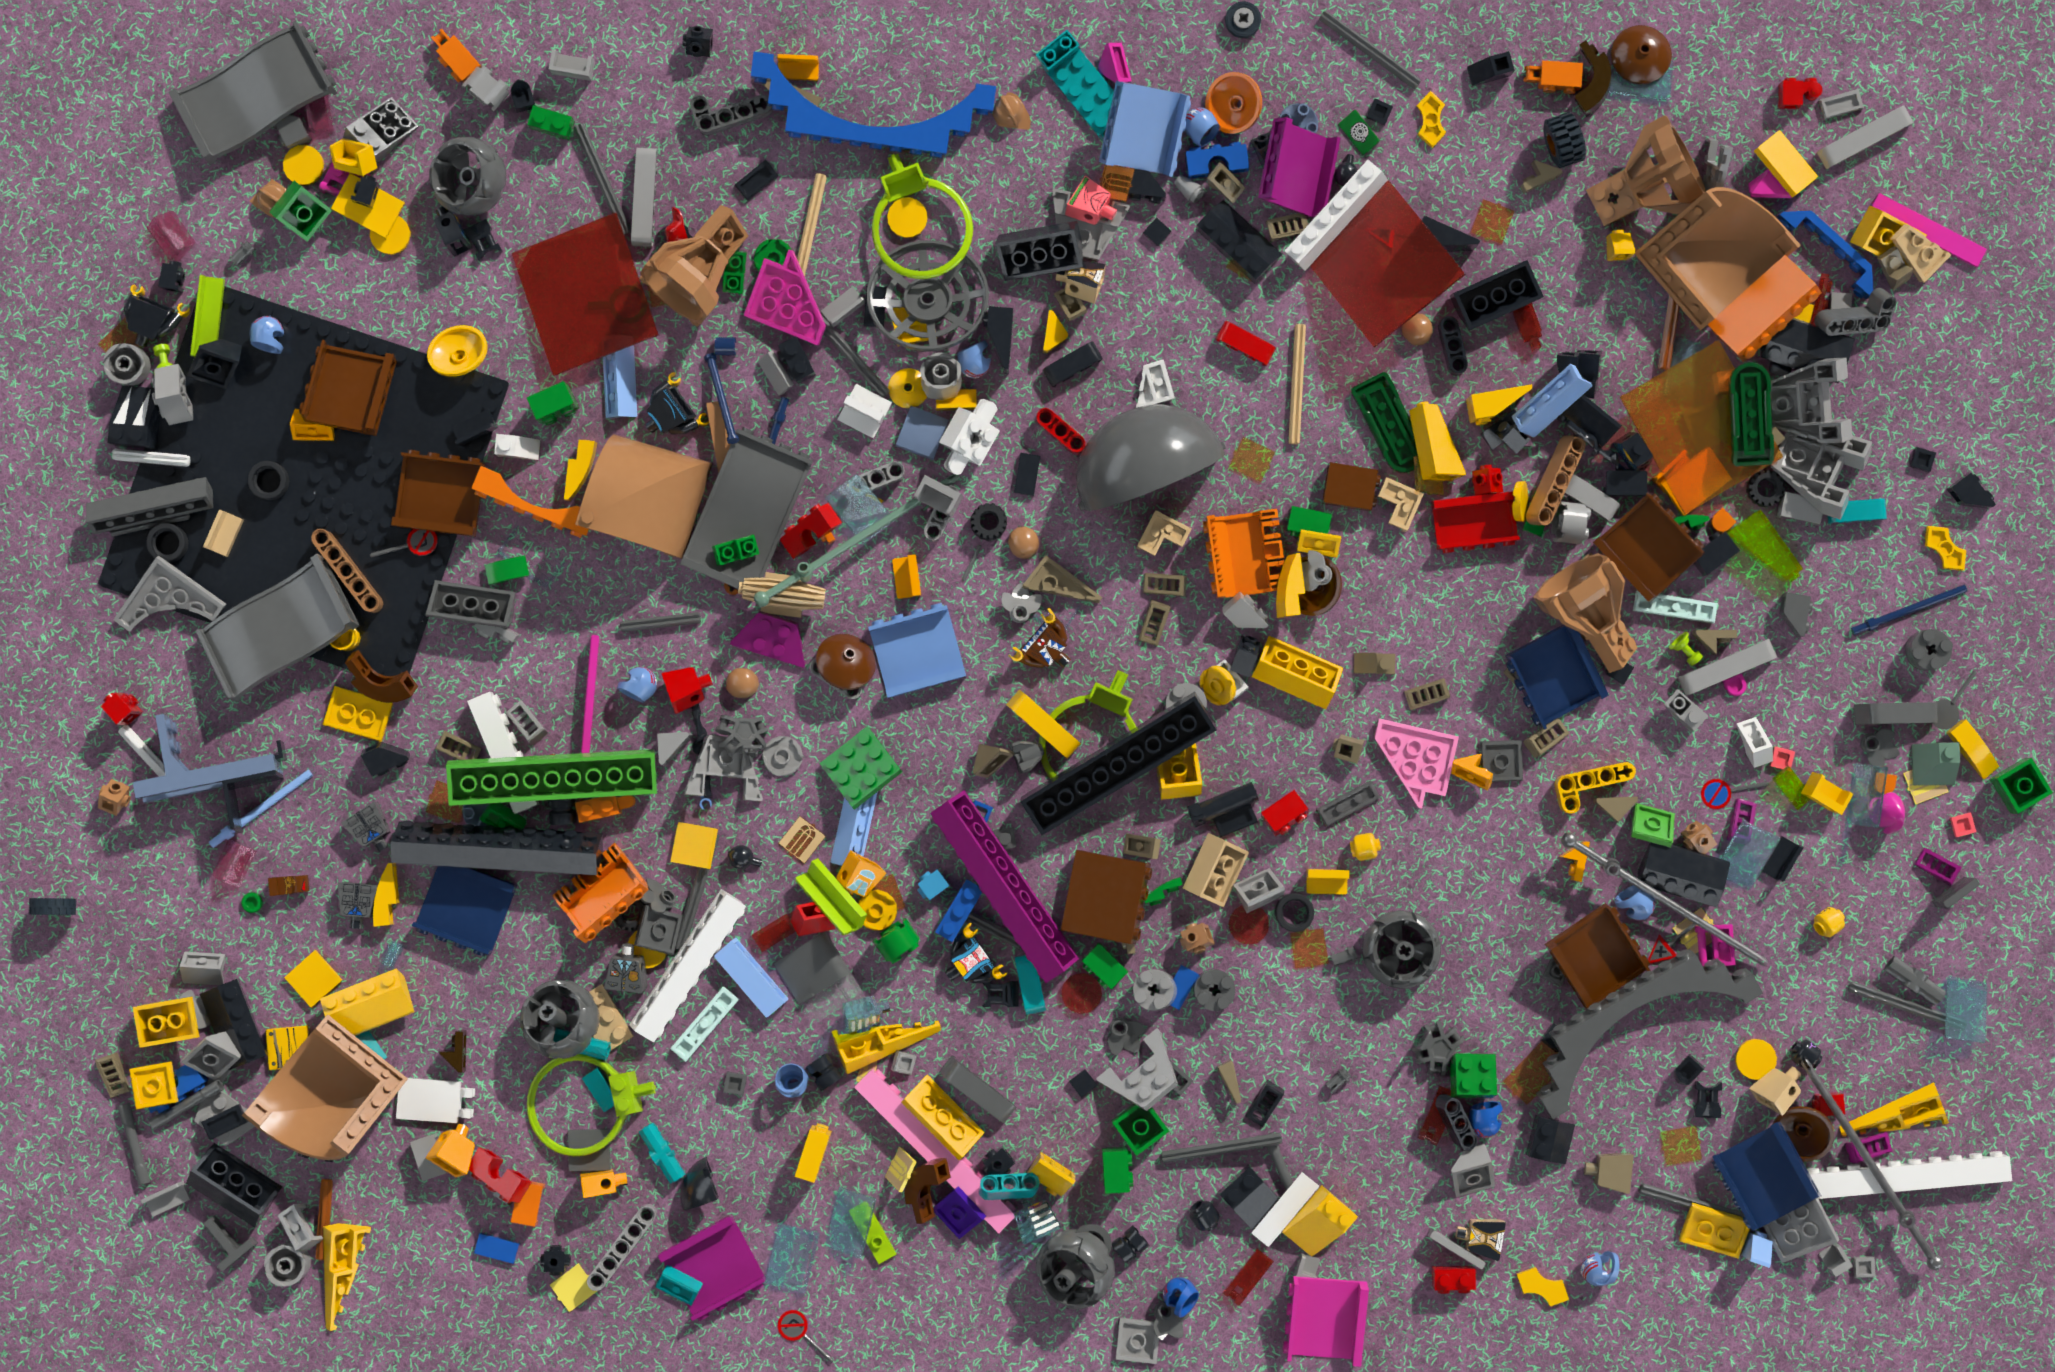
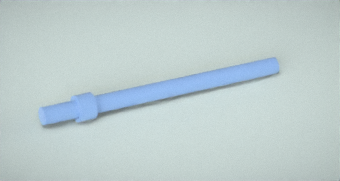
[209,769,313,848]

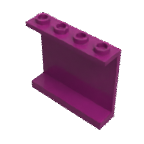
[1258,117,1341,218]
[657,1214,766,1321]

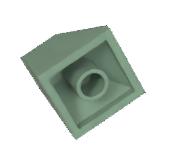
[1911,742,1960,785]

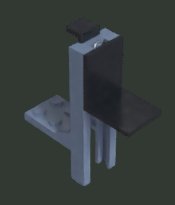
[133,714,287,833]

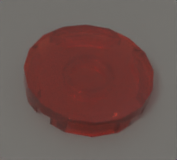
[1228,905,1269,945]
[1061,973,1102,1014]

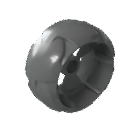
[429,137,506,216]
[1362,910,1441,989]
[520,980,600,1059]
[1035,1229,1115,1310]

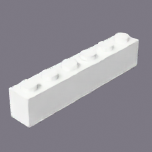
[1285,160,1388,271]
[467,692,540,814]

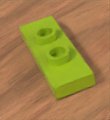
[849,1200,897,1264]

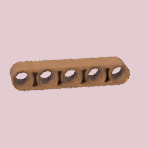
[706,399,731,473]
[1526,435,1586,525]
[311,529,383,613]

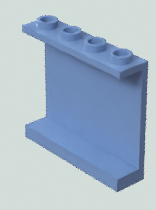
[1099,81,1191,177]
[868,603,966,698]

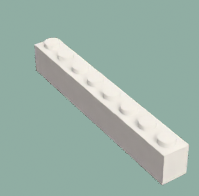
[629,889,746,1042]

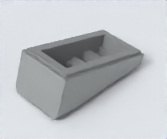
[505,700,548,745]

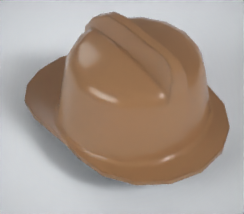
[992,92,1031,130]
[249,179,287,218]

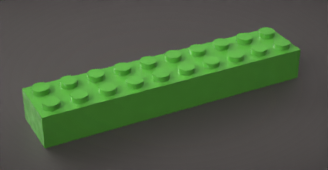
[446,749,657,806]

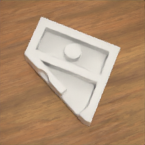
[1136,360,1175,408]

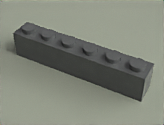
[86,477,213,534]

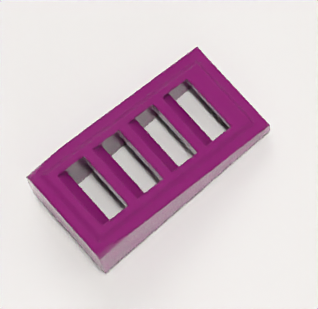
[1727,798,1757,845]
[1915,847,1962,886]
[1845,1132,1893,1163]

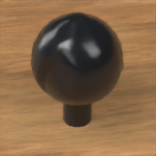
[1334,154,1358,187]
[728,845,762,870]

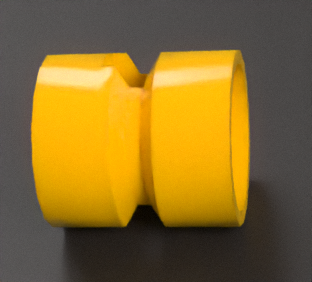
[330,628,361,651]

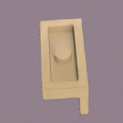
[203,510,244,557]

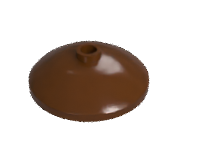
[1611,25,1672,85]
[1298,556,1342,616]
[815,634,876,690]
[1772,1106,1834,1162]

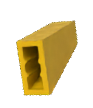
[1409,402,1466,481]

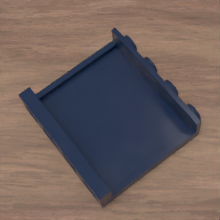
[1505,624,1609,730]

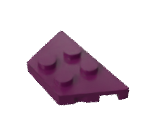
[730,611,806,668]

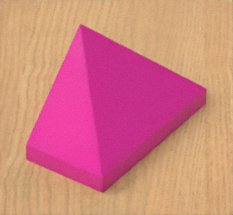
[1098,43,1132,83]
[1748,169,1792,198]

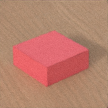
[1769,746,1795,771]
[1950,812,1976,837]

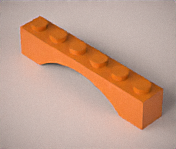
[471,466,589,538]

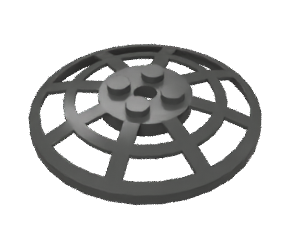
[867,240,989,352]

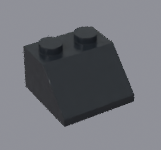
[1526,1115,1575,1164]

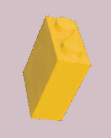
[795,1123,832,1183]

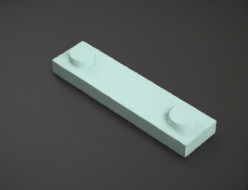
[1633,590,1718,624]
[670,986,739,1062]

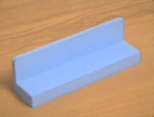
[602,335,637,419]
[1512,364,1592,438]
[830,792,878,866]
[714,938,788,1017]

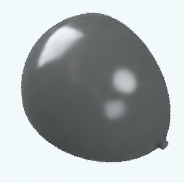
[1076,405,1226,511]

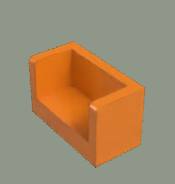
[511,1181,545,1227]

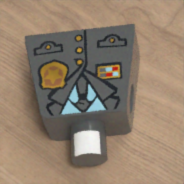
[604,943,648,993]

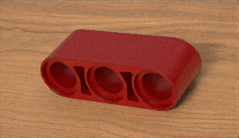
[1215,321,1276,366]
[1036,408,1086,454]

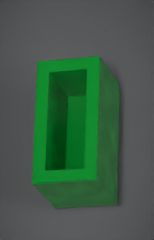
[527,105,575,141]
[1286,506,1332,538]
[1082,942,1128,989]

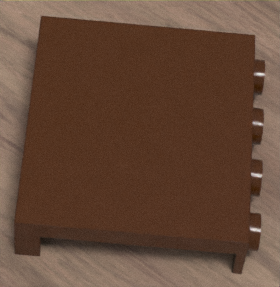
[299,340,397,436]
[391,450,485,537]
[1593,492,1705,603]
[1061,850,1152,944]
[1544,903,1651,1010]

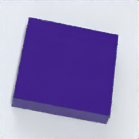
[933,1186,986,1239]

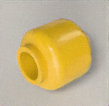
[1350,833,1381,861]
[1813,907,1845,937]

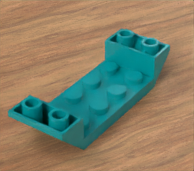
[1036,30,1114,141]

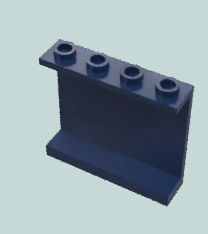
[412,866,518,957]
[1712,1122,1822,1231]

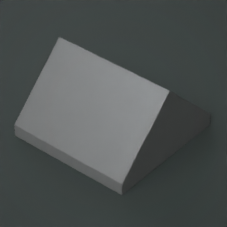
[657,732,693,766]
[1233,868,1285,913]
[181,1031,241,1080]

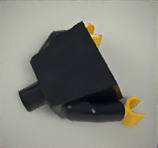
[123,285,191,347]

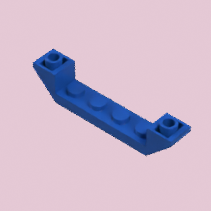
[1776,211,1873,299]

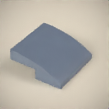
[896,406,949,460]

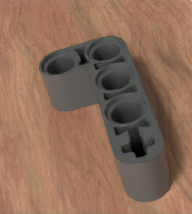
[690,95,773,136]
[1814,287,1897,336]
[1854,702,1938,725]
[939,1055,1017,1123]

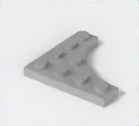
[113,556,226,632]

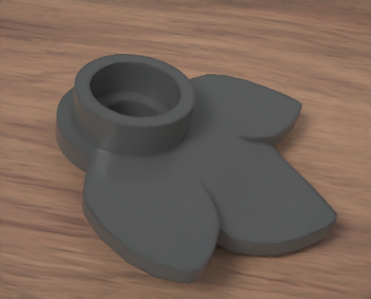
[1860,729,1900,769]
[640,878,676,913]
[1108,1017,1146,1056]
[1153,1301,1189,1340]

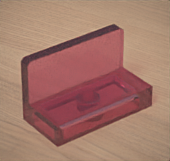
[305,95,334,134]
[147,211,195,260]
[212,839,257,888]

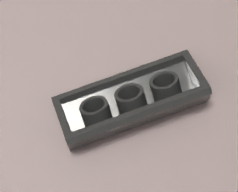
[426,580,516,628]

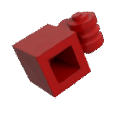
[1778,77,1823,109]

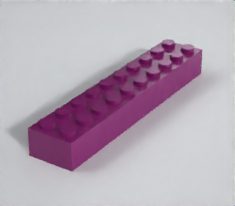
[930,790,1079,983]

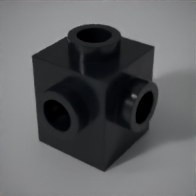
[682,26,713,57]
[983,1145,1015,1175]
[540,1245,571,1276]

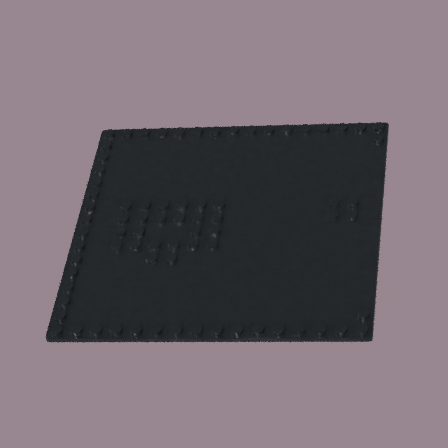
[98,286,509,676]

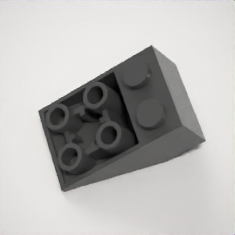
[343,97,419,164]

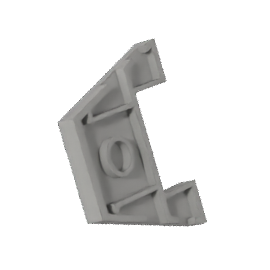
[1703,138,1733,191]
[1052,188,1130,261]
[684,735,763,802]
[1096,1028,1178,1111]
[194,1069,255,1146]

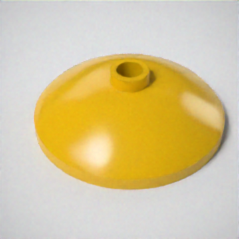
[427,325,488,377]

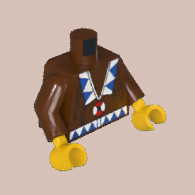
[1008,608,1071,668]

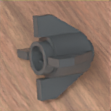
[1008,741,1044,774]

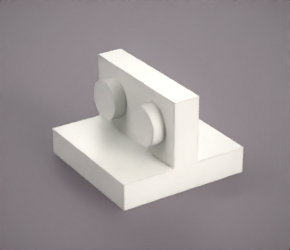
[837,384,892,439]

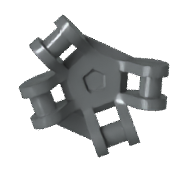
[715,715,768,758]
[1411,1021,1465,1076]

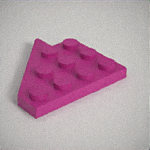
[744,250,826,345]

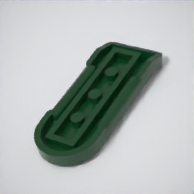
[1728,362,1774,466]
[1351,372,1420,473]

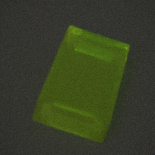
[1772,766,1811,810]

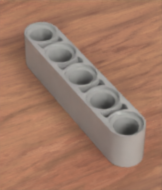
[1817,105,1914,170]
[631,148,658,247]
[1678,639,1777,696]
[587,1204,657,1291]

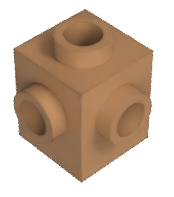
[98,779,131,816]
[1681,821,1717,854]
[1180,923,1215,954]

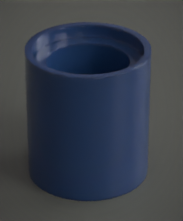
[715,337,736,356]

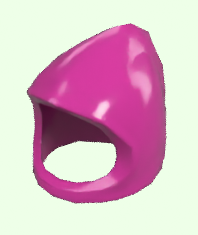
[1868,792,1905,834]

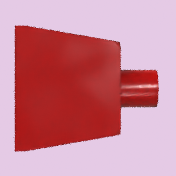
[661,667,713,714]

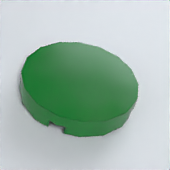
[754,239,792,272]

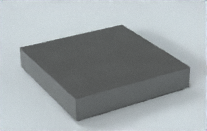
[1480,740,1523,782]
[1932,877,1980,908]
[634,905,683,955]
[568,1128,611,1171]

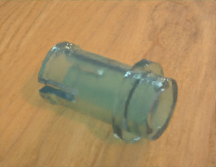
[382,941,403,968]

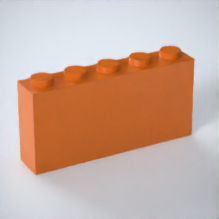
[1708,255,1822,363]

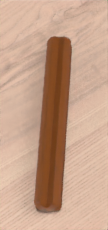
[1658,295,1680,370]
[315,1178,333,1260]

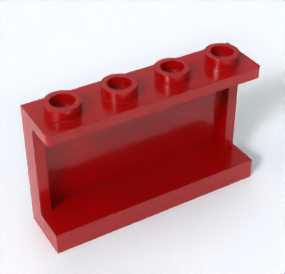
[1431,491,1520,554]

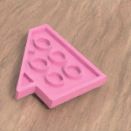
[1374,719,1459,809]

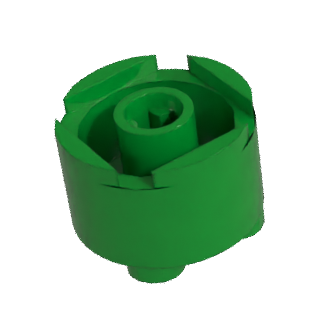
[872,918,920,964]

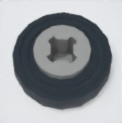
[1225,1,1261,38]

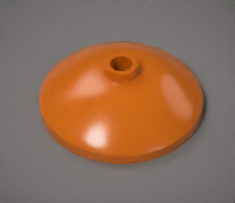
[1205,72,1262,134]

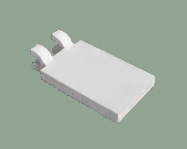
[396,1078,475,1123]

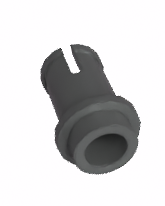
[229,241,256,267]
[1330,946,1358,968]
[1325,1068,1352,1093]

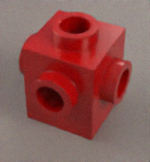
[1472,465,1503,495]

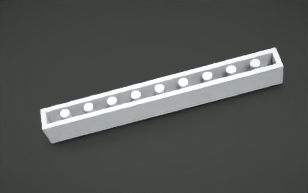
[1807,1151,2012,1199]

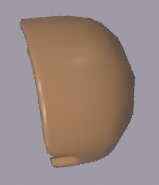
[1401,313,1433,345]
[1008,526,1039,559]
[726,668,759,698]

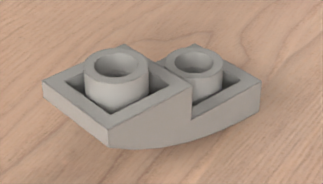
[474,624,520,643]

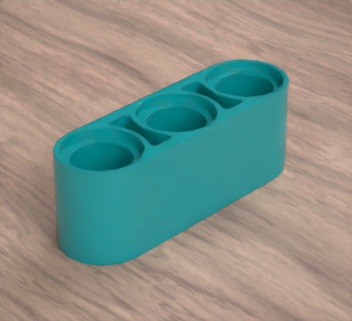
[1827,498,1887,524]
[1014,955,1046,1015]
[978,1173,1040,1200]

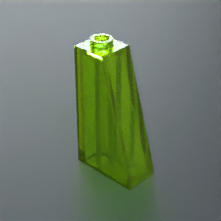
[1727,509,1803,582]

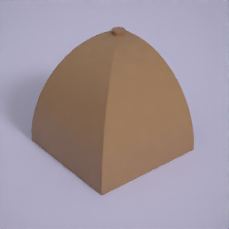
[1635,187,1801,330]
[575,434,713,559]
[242,1014,408,1160]

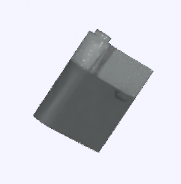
[773,931,864,1025]

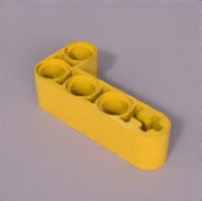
[1006,690,1081,759]
[1555,762,1636,813]

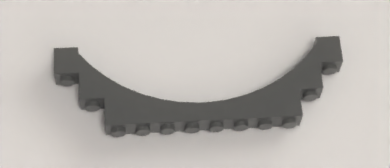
[1536,949,1763,1119]

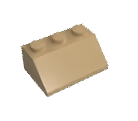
[1183,833,1249,907]

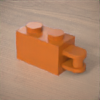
[431,28,482,83]
[1523,60,1583,94]
[575,795,636,823]

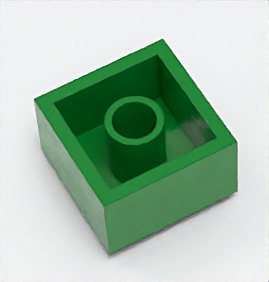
[269,180,332,242]
[527,381,579,426]
[1989,758,2053,814]
[1450,1053,1497,1099]
[1111,1104,1170,1156]
[1102,1146,1134,1194]

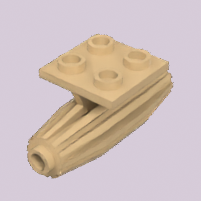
[738,572,826,618]

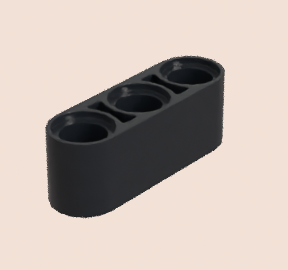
[1438,316,1468,376]
[1042,341,1103,388]
[1435,1094,1478,1150]

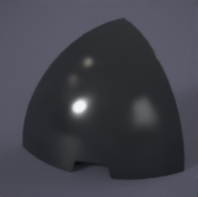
[1557,350,1602,399]
[680,1157,719,1210]

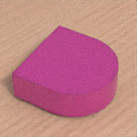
[1722,673,1746,696]

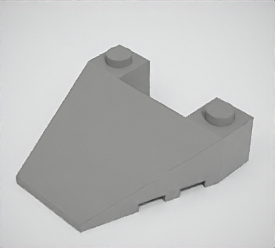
[1770,358,1853,443]
[1771,433,1872,520]

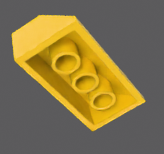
[1251,636,1343,709]
[320,968,415,1036]

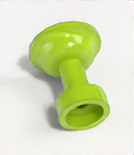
[153,344,173,376]
[1669,632,1703,666]

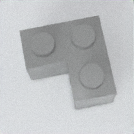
[152,364,193,425]

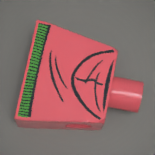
[1065,176,1117,225]

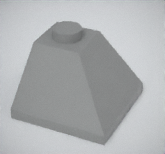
[1451,1143,1495,1197]

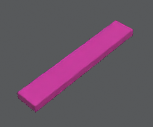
[1872,193,1987,268]
[581,635,600,753]

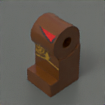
[268,875,310,896]

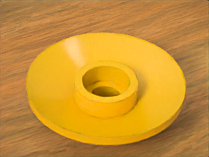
[888,368,927,409]

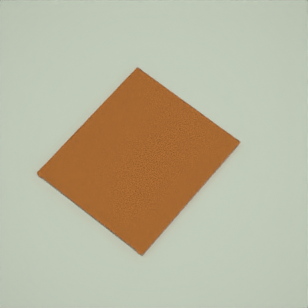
[1619,340,1783,514]

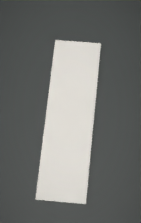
[1252,1172,1319,1247]

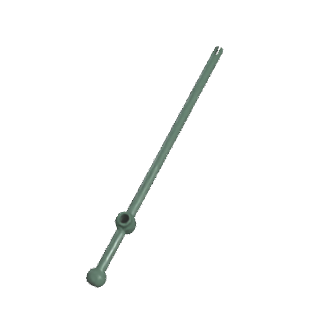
[754,474,960,607]

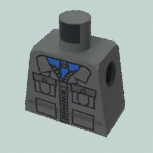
[341,802,391,853]
[338,882,378,929]

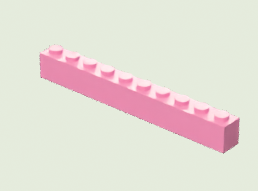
[854,1068,1016,1233]

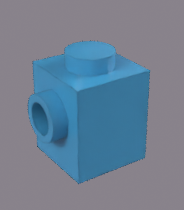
[917,869,950,900]

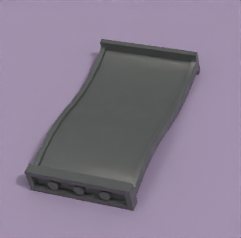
[168,20,337,165]
[680,427,813,589]
[196,554,360,702]

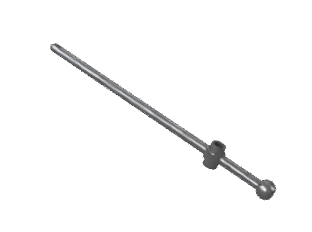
[1561,832,1768,966]
[1801,1059,1944,1271]

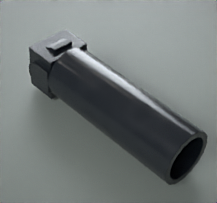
[1187,782,1259,828]

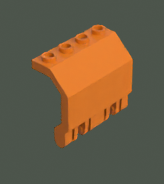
[1203,509,1285,598]
[552,842,649,944]

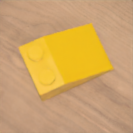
[1850,205,1927,266]
[1466,384,1532,426]
[1156,743,1202,800]
[132,997,200,1048]
[1027,1151,1076,1197]
[1282,1185,1358,1256]

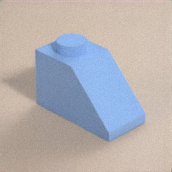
[1741,1230,1773,1268]

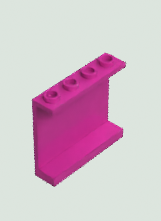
[1283,1276,1369,1367]

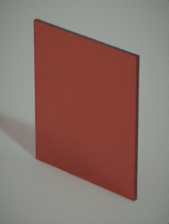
[1310,180,1466,348]
[512,212,659,376]

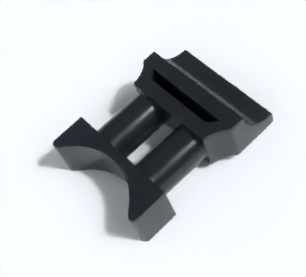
[464,219,503,262]
[982,981,1019,1007]
[1694,1081,1722,1118]

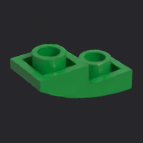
[723,251,747,294]
[1674,515,1710,531]
[712,534,760,566]
[485,555,529,585]
[1144,877,1182,906]

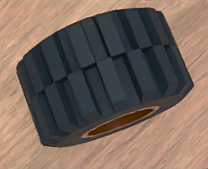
[1543,112,1586,168]

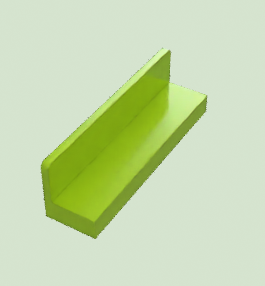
[190,275,225,357]
[795,858,867,936]

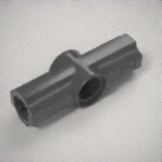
[1884,956,1946,1005]

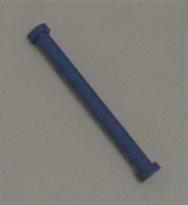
[704,353,739,444]

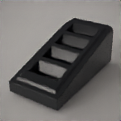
[1245,1080,1284,1127]

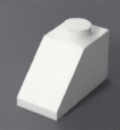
[494,434,540,460]

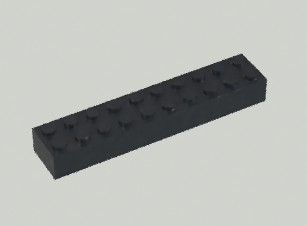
[1020,692,1217,835]
[390,820,603,875]

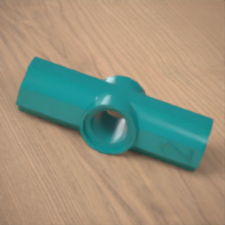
[553,1028,611,1060]
[638,1122,686,1184]

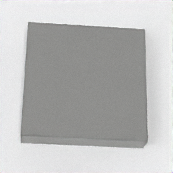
[1115,1318,1159,1364]

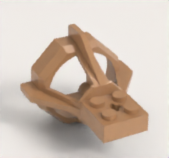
[1586,115,1706,226]
[639,205,748,327]
[1533,553,1638,673]

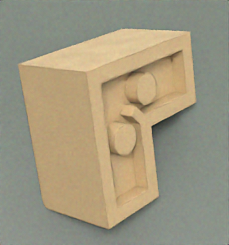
[1377,477,1424,533]
[1136,510,1192,556]

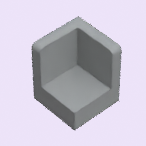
[1819,1243,1853,1277]
[1294,1253,1320,1278]

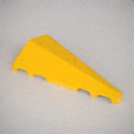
[831,1021,941,1074]
[1839,1082,1949,1137]
[323,1223,371,1331]

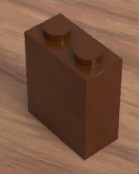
[1322,462,1381,512]

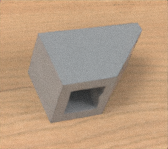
[1222,592,1269,628]
[1664,689,1708,732]

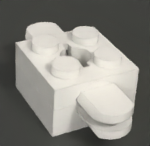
[939,399,1000,475]

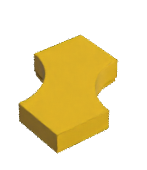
[1416,91,1446,148]
[1925,526,1966,571]
[1516,1267,1569,1306]

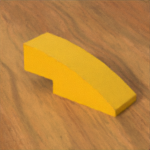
[564,439,597,501]
[1276,553,1305,618]
[1946,719,1999,780]
[373,863,400,927]

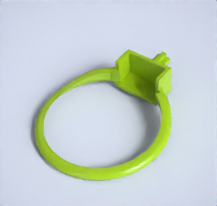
[872,154,973,279]
[1039,670,1136,779]
[527,1054,656,1156]

